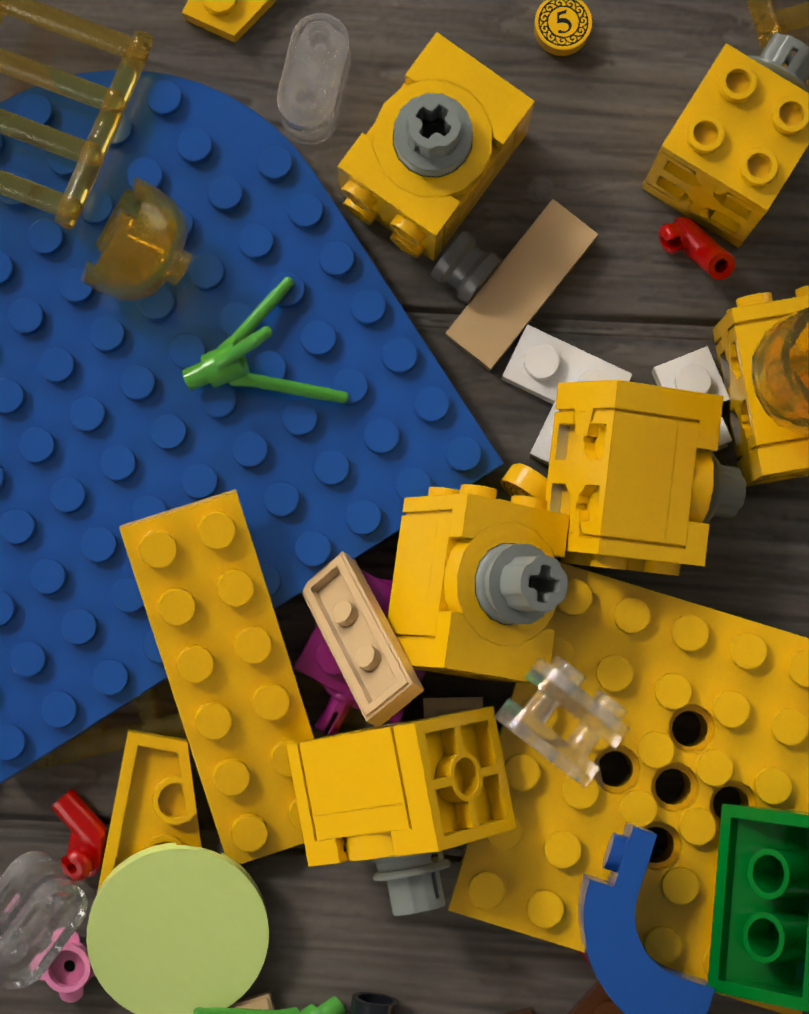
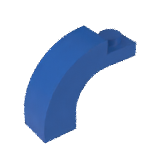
[578,822,715,1014]

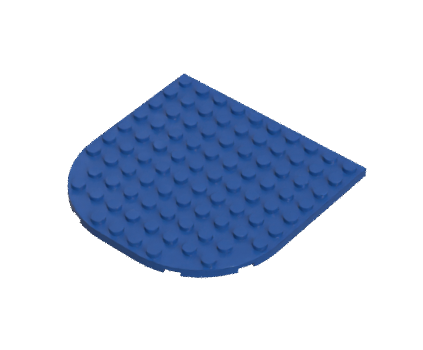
[0,70,504,784]

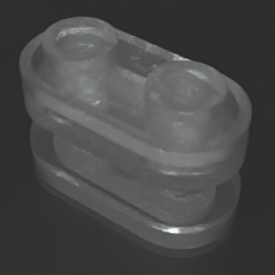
[277,13,351,145]
[493,655,630,789]
[0,851,88,990]

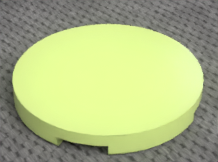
[86,842,269,1014]

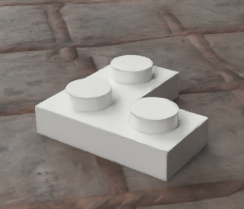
[501,324,632,466]

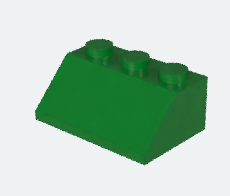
[708,804,809,1012]

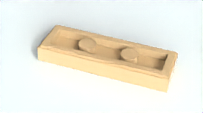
[445,199,598,372]
[301,551,424,728]

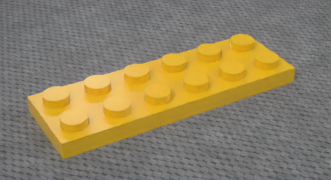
[119,489,314,864]

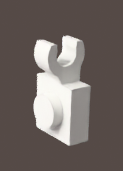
[651,346,732,453]

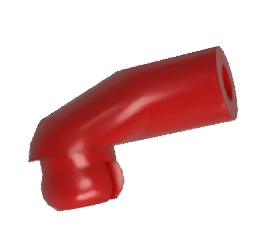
[658,216,735,280]
[51,788,107,881]

